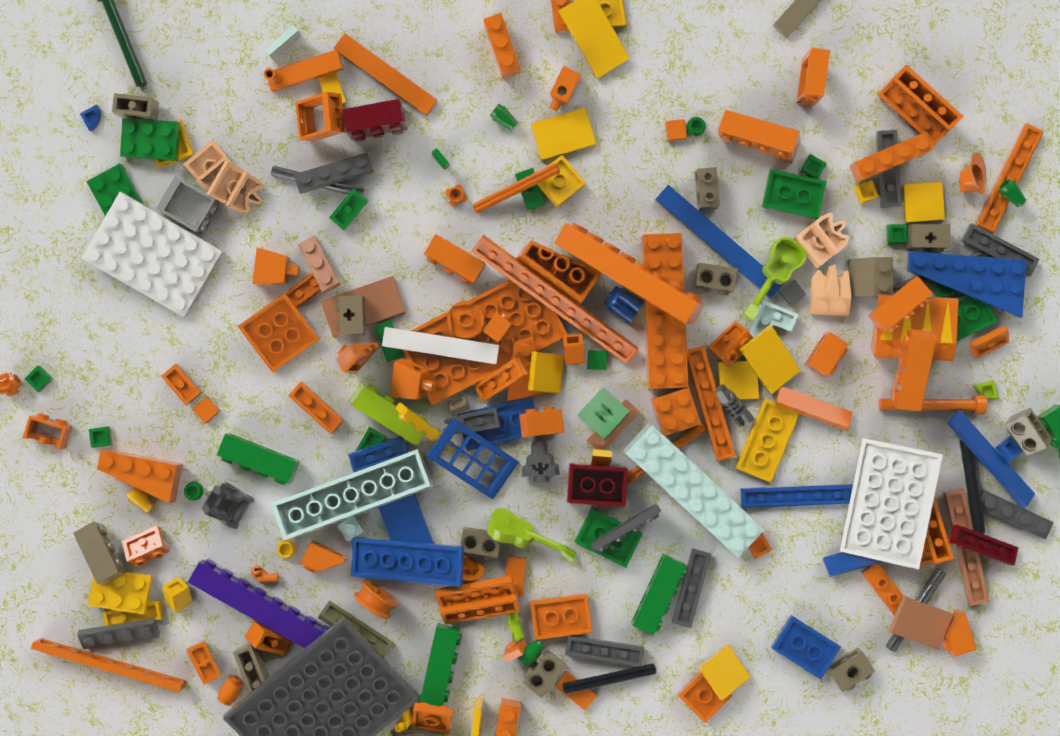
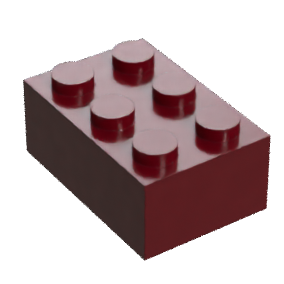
[342,99,407,142]
[566,463,628,507]

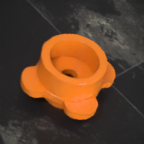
[445,184,467,207]

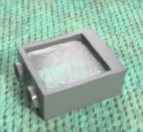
[156,176,220,234]

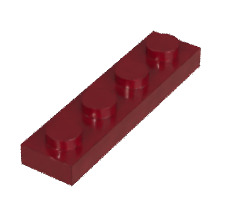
[949,524,1019,566]

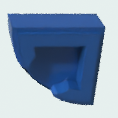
[80,104,101,131]

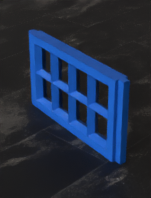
[426,418,519,499]

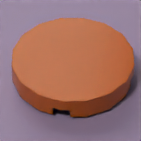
[447,301,485,339]

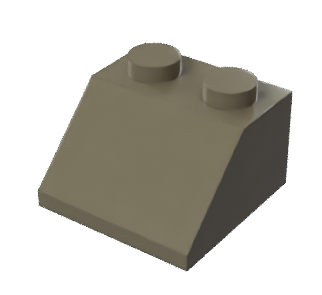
[848,257,893,298]

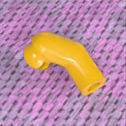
[395,707,413,733]

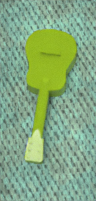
[743,237,807,321]
[487,508,576,562]

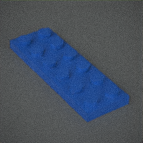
[351,537,464,587]

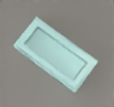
[265,26,302,60]

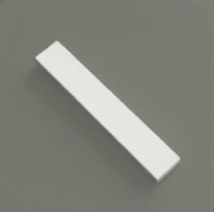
[382,327,499,364]

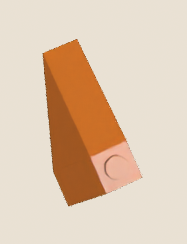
[336,342,380,374]

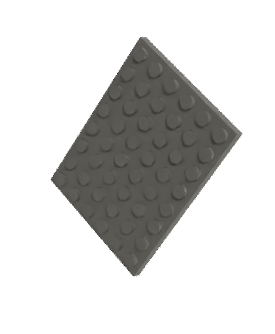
[223,617,420,736]

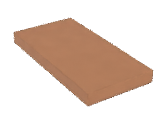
[321,276,406,337]

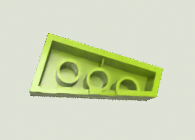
[349,381,427,446]

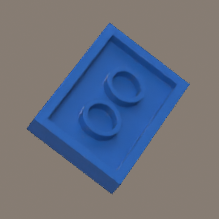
[771,615,841,679]

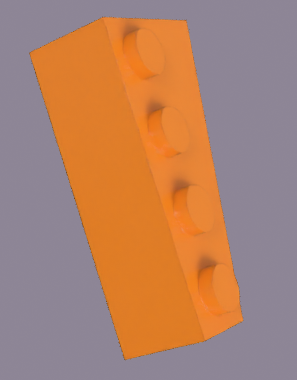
[718,110,800,163]
[516,241,602,304]
[890,329,937,411]
[97,449,183,503]

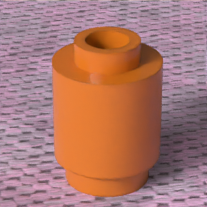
[217,675,244,706]

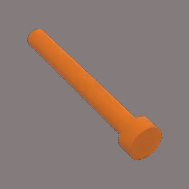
[878,395,987,415]

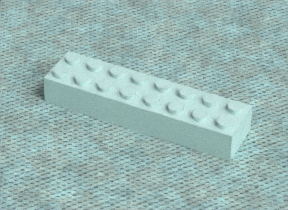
[623,423,764,558]
[271,449,433,540]

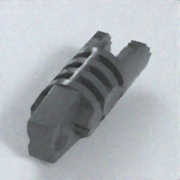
[715,384,755,427]

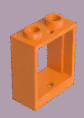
[796,47,830,107]
[295,92,345,142]

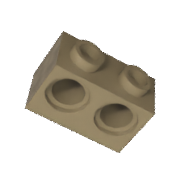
[694,167,720,210]
[694,263,738,296]
[1005,407,1052,456]
[460,527,500,560]
[523,649,566,698]

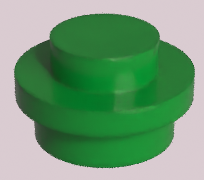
[686,117,706,136]
[184,482,204,501]

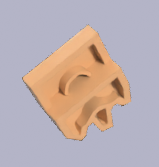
[183,140,233,192]
[207,160,265,213]
[793,213,849,268]
[809,264,851,316]

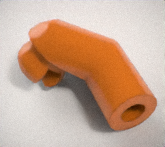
[251,565,279,584]

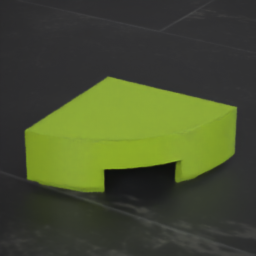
[973,380,999,399]

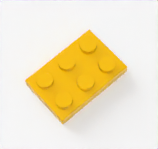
[87,571,153,614]

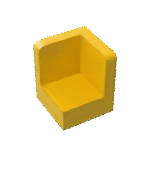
[162,577,192,613]

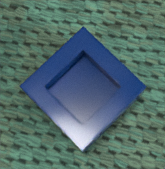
[995,436,1023,463]

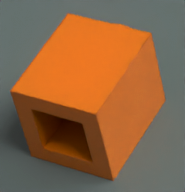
[483,312,512,343]
[562,333,585,365]

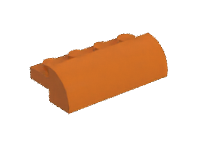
[877,64,964,146]
[920,496,954,566]
[435,576,520,625]

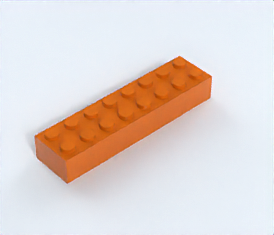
[554,222,705,325]
[641,233,688,389]

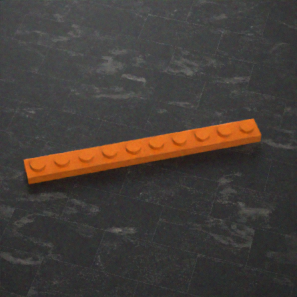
[471,235,639,364]

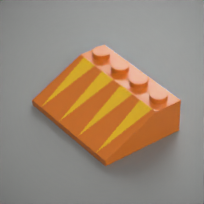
[871,295,958,361]

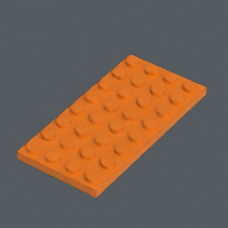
[403,279,568,406]

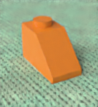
[300,540,348,572]
[942,609,977,657]
[245,620,293,656]

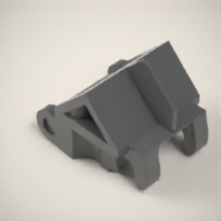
[202,482,254,529]

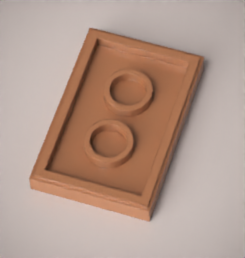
[888,595,954,649]

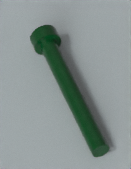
[97,0,147,87]

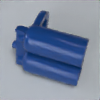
[604,286,644,324]

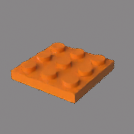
[238,292,320,373]

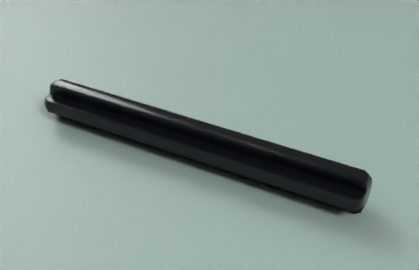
[959,440,986,534]
[562,664,656,694]

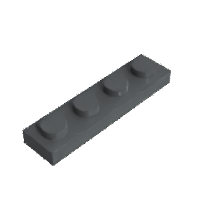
[876,130,902,208]
[293,153,373,194]
[961,223,1040,277]
[980,489,1054,540]
[590,503,662,552]
[672,548,711,628]
[77,618,160,649]
[565,635,644,667]

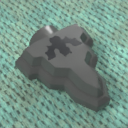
[522,435,560,482]

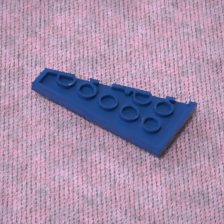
[907,251,1026,318]

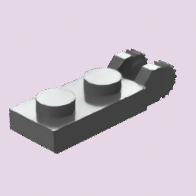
[444,408,500,434]

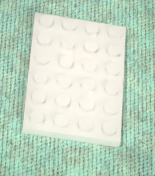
[82,192,223,317]
[840,438,943,569]

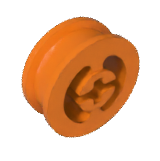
[354,580,399,619]

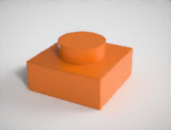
[503,639,527,662]

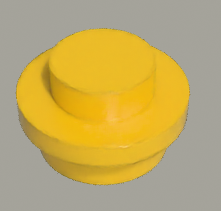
[277,540,296,559]

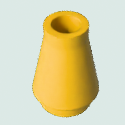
[125,487,154,513]

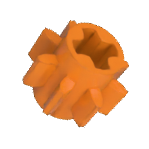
[0,372,22,396]

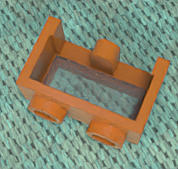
[22,413,72,449]

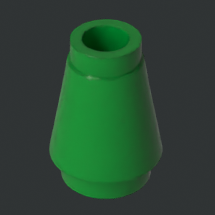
[490,104,518,131]
[998,179,1027,207]
[517,640,545,667]

